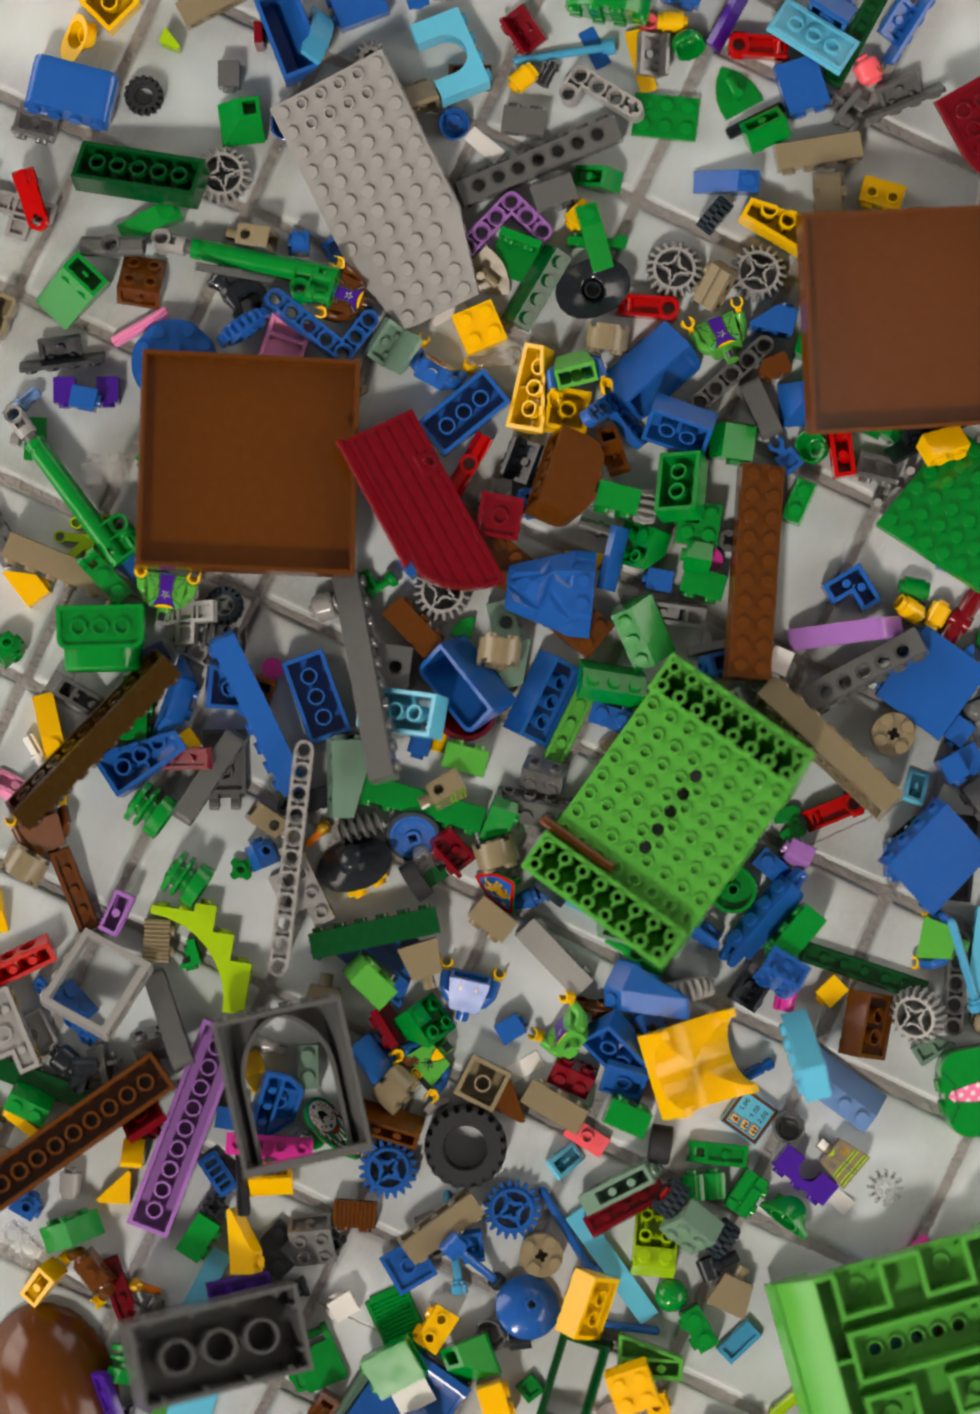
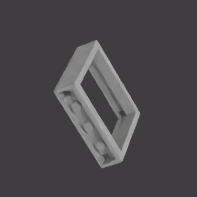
[40,927,154,1043]

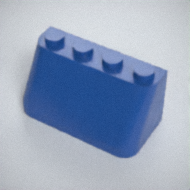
[254,0,322,88]
[24,54,120,131]
[607,320,701,419]
[420,634,517,732]

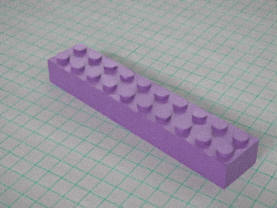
[126,1017,225,1238]

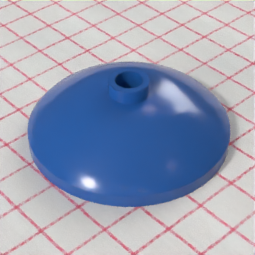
[495,1274,560,1340]

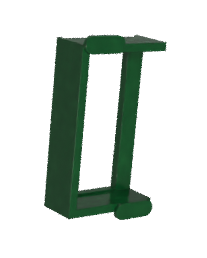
[536,1333,614,1414]

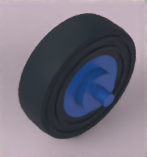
[532,877,567,907]

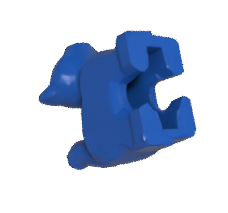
[629,1012,667,1035]

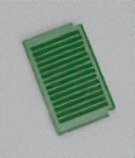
[365,1285,428,1353]

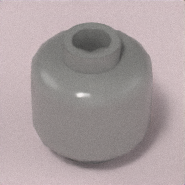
[308,591,339,622]

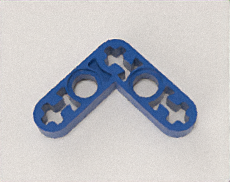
[580,393,648,449]

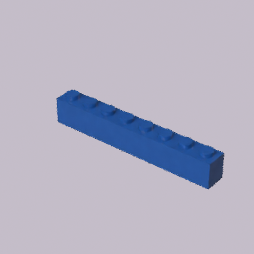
[207,629,303,797]

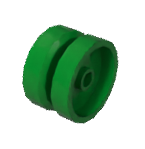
[714,867,759,914]

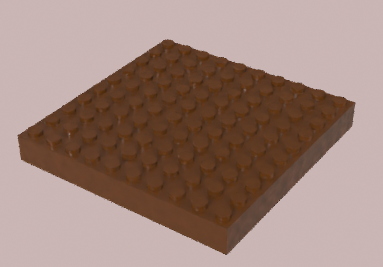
[795,205,980,435]
[135,349,360,578]

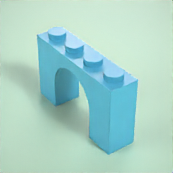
[410,6,493,108]

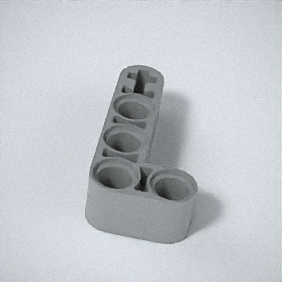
[559,65,645,123]

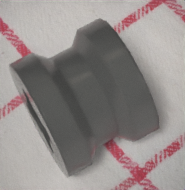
[718,530,733,552]

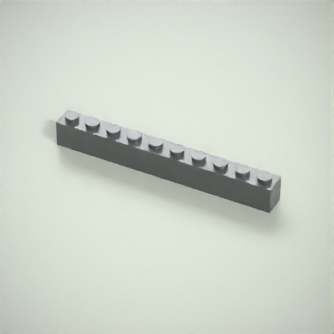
[332,569,401,785]

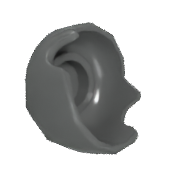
[772,1110,805,1144]
[474,1318,507,1351]

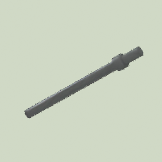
[195,262,304,291]

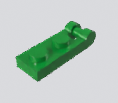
[567,233,628,251]
[75,547,133,605]
[686,1139,748,1168]

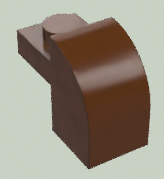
[595,424,631,478]

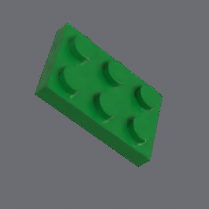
[631,92,700,143]

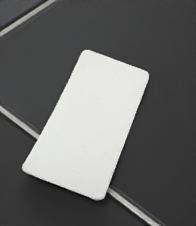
[464,126,505,164]
[828,1187,854,1215]

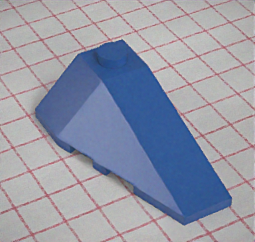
[97,730,187,797]

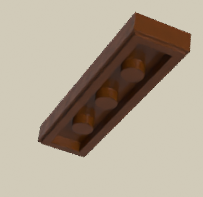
[48,846,100,933]

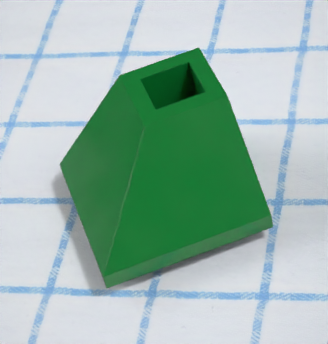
[217,95,266,148]
[622,521,672,570]
[392,992,456,1048]
[439,1333,502,1383]

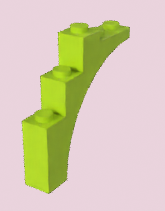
[150,899,253,1014]

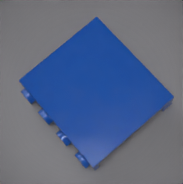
[874,625,980,741]
[877,798,980,916]

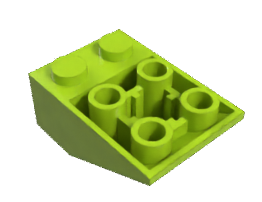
[630,1207,677,1279]

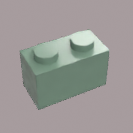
[296,1043,321,1089]

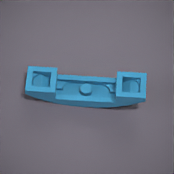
[301,6,334,65]

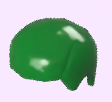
[672,28,706,61]
[795,430,829,464]
[654,1278,687,1313]

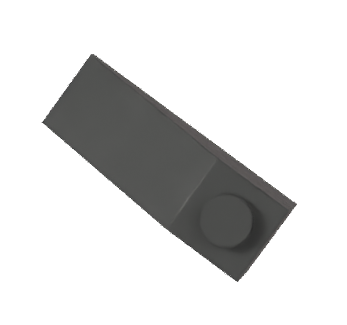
[45,670,104,715]

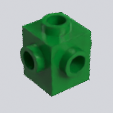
[0,630,25,669]

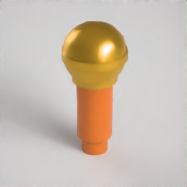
[304,820,332,848]
[129,1277,162,1295]

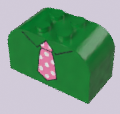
[933,1043,980,1138]

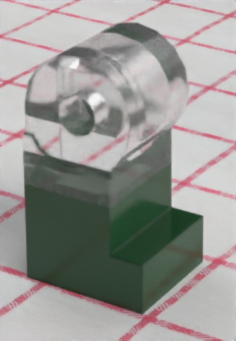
[412,844,449,887]

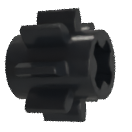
[202,1192,230,1220]

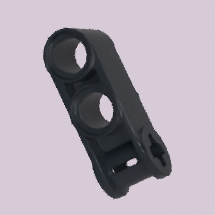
[277,785,327,816]

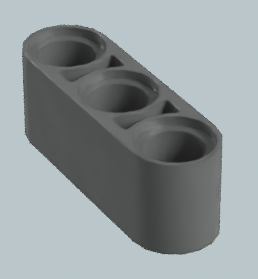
[737,375,783,441]

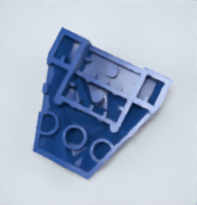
[504,550,597,639]

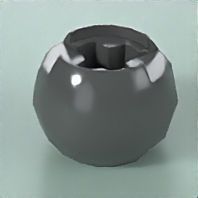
[963,696,980,723]

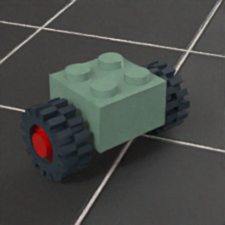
[651,1177,741,1259]

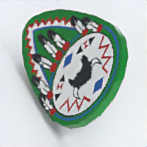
[304,1097,361,1160]

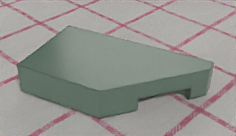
[910,1038,956,1067]

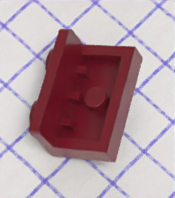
[499,3,549,55]
[429,825,475,878]
[368,1002,408,1050]
[547,1057,599,1100]

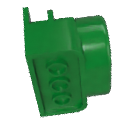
[56,604,148,673]

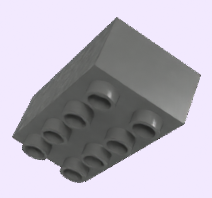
[117,1279,314,1413]

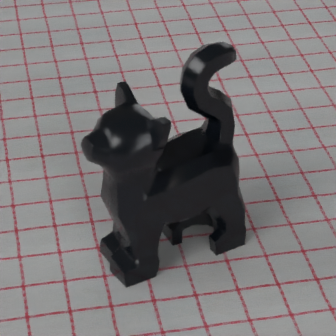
[207,264,271,319]

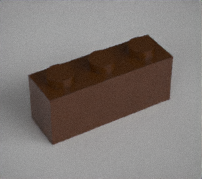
[381,596,445,659]
[363,1099,425,1150]

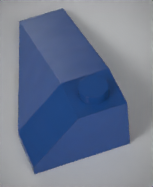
[604,958,689,1020]

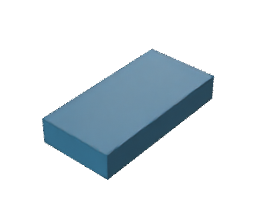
[716,1318,763,1364]

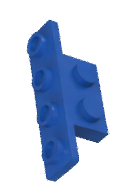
[876,0,936,65]
[32,975,99,1047]

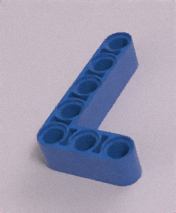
[263,288,379,359]

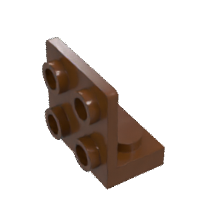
[117,257,167,309]

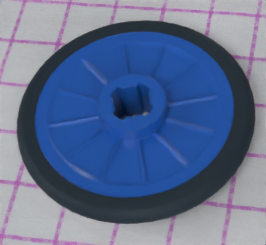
[385,811,441,861]

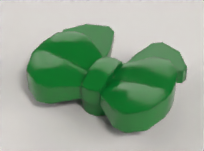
[774,805,808,840]

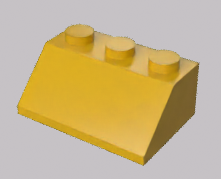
[555,1268,620,1341]

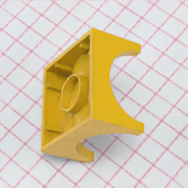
[637,1007,760,1120]

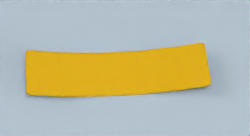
[625,28,657,93]

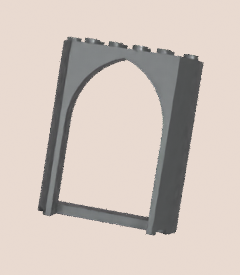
[211,992,373,1179]

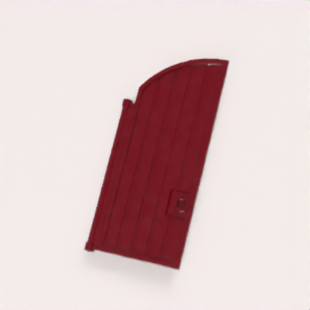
[335,409,505,591]

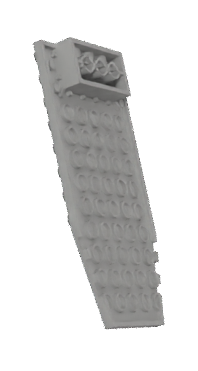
[269,49,480,331]

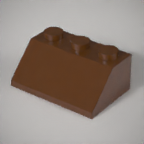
[838,989,894,1061]

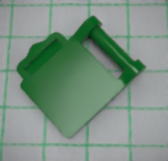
[289,1321,348,1393]

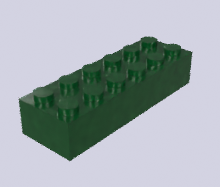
[71,140,210,210]

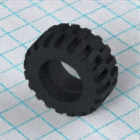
[424,1104,507,1189]

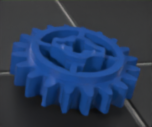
[216,306,271,349]
[358,1139,418,1199]
[483,1179,542,1240]

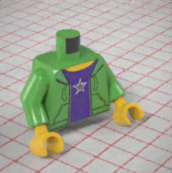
[680,296,748,364]
[134,566,202,622]
[528,990,589,1059]

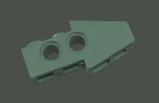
[486,600,530,689]

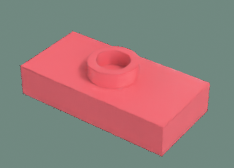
[563,1123,611,1158]

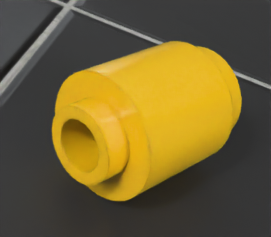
[657,10,688,33]
[507,62,539,94]
[893,594,926,624]
[922,599,952,632]

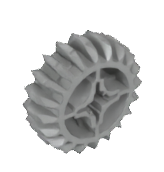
[201,146,252,204]
[645,240,703,298]
[731,244,787,302]
[413,576,471,621]
[663,974,715,1002]
[889,985,947,1044]

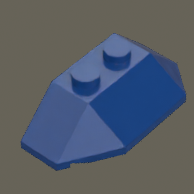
[151,654,201,736]
[251,1070,304,1135]

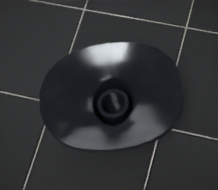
[555,259,630,319]
[317,837,392,892]

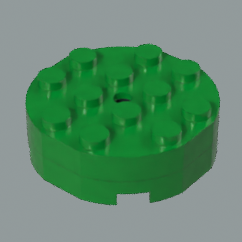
[565,0,653,27]

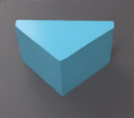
[899,768,930,807]
[545,1141,585,1181]

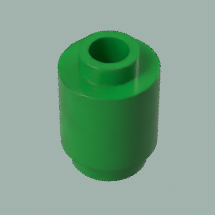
[897,576,930,601]

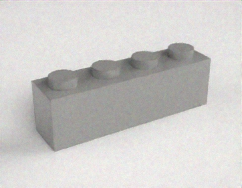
[515,917,593,997]

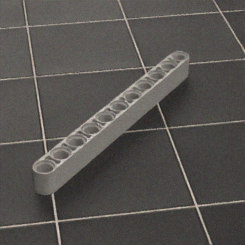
[269,740,315,977]

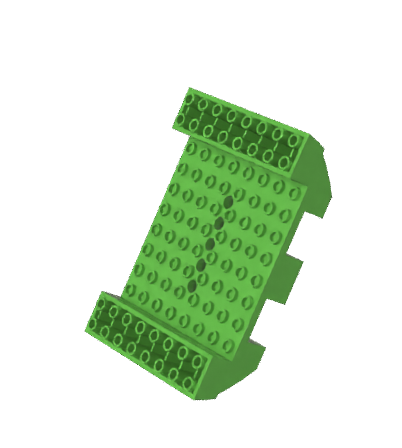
[520,652,815,969]
[764,1223,980,1414]

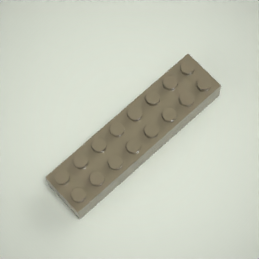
[752,676,903,822]

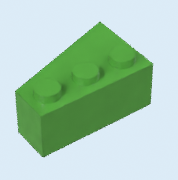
[617,1330,683,1381]

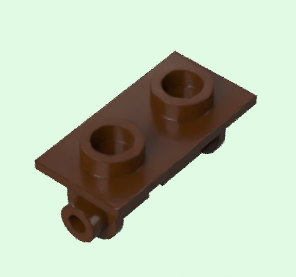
[569,996,613,1020]

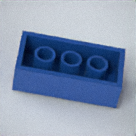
[419,368,511,458]
[281,649,352,744]

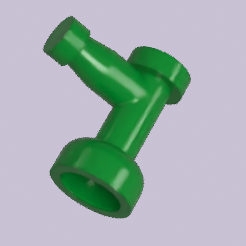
[362,568,399,598]

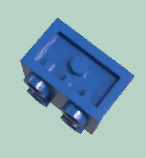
[752,945,812,1000]

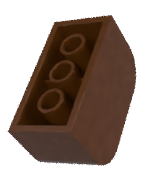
[523,425,604,527]

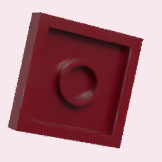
[476,491,525,541]
[122,1100,168,1144]

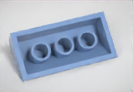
[792,1048,887,1133]

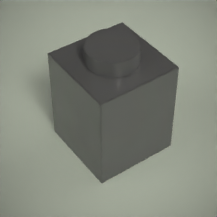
[218,60,241,94]

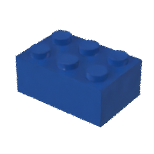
[641,392,718,454]

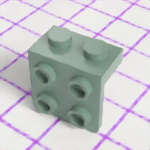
[363,317,423,375]

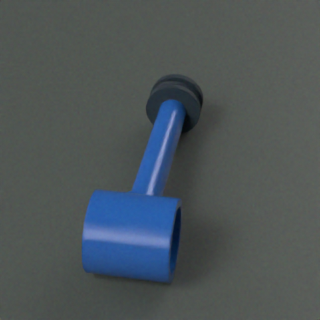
[439,1231,506,1291]

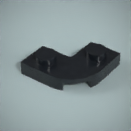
[259,1219,294,1280]

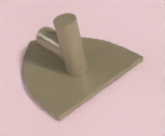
[472,245,510,295]

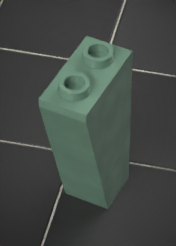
[327,734,367,818]
[578,1157,663,1216]

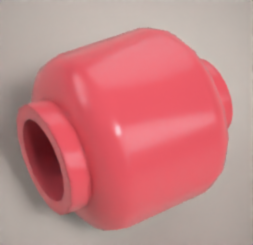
[852,54,884,87]

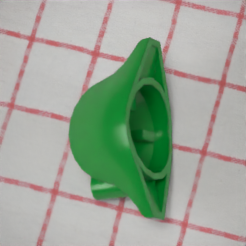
[759,1193,808,1240]

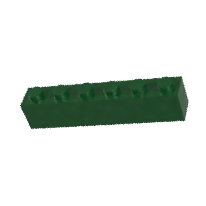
[308,903,441,960]

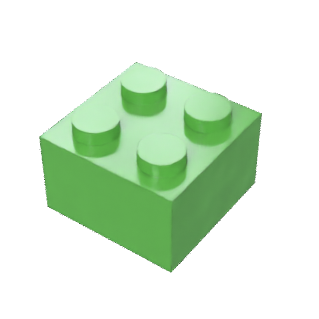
[441,738,490,777]
[342,952,398,1011]

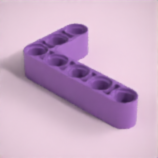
[466,191,552,259]
[787,616,904,651]

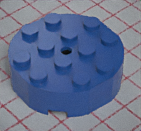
[131,319,218,388]

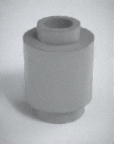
[59,1167,82,1199]

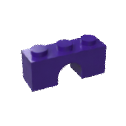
[53,376,120,409]
[771,1143,839,1206]

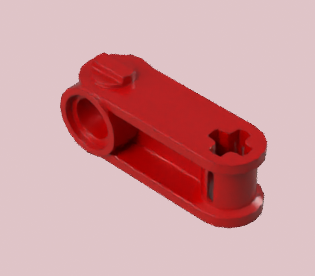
[727,31,790,62]
[12,166,49,231]
[615,293,679,323]
[801,791,865,832]

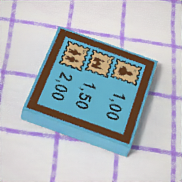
[720,1093,780,1146]

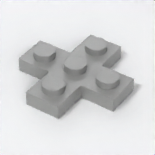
[0,177,58,242]
[156,583,218,647]

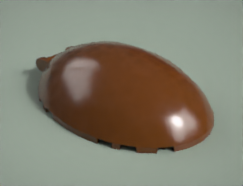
[0,1302,121,1414]

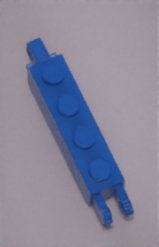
[718,866,808,968]

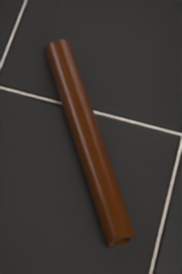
[539,814,615,873]

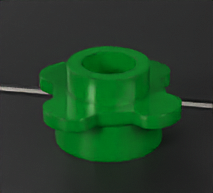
[230,858,252,880]

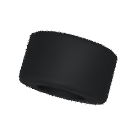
[647,1124,674,1165]

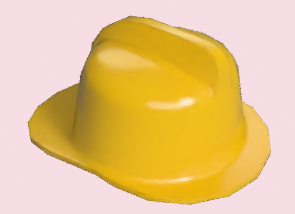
[60,14,98,62]

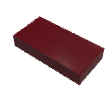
[253,21,265,52]

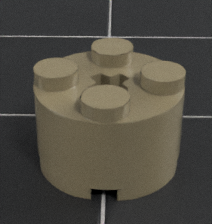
[813,172,846,213]
[585,321,630,356]
[476,632,523,671]
[869,712,915,756]
[471,832,520,874]
[0,843,49,889]
[370,1063,422,1116]
[520,1231,563,1277]

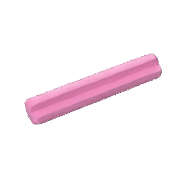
[111,307,170,347]

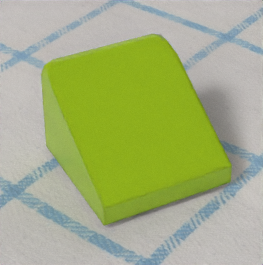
[159,27,182,54]

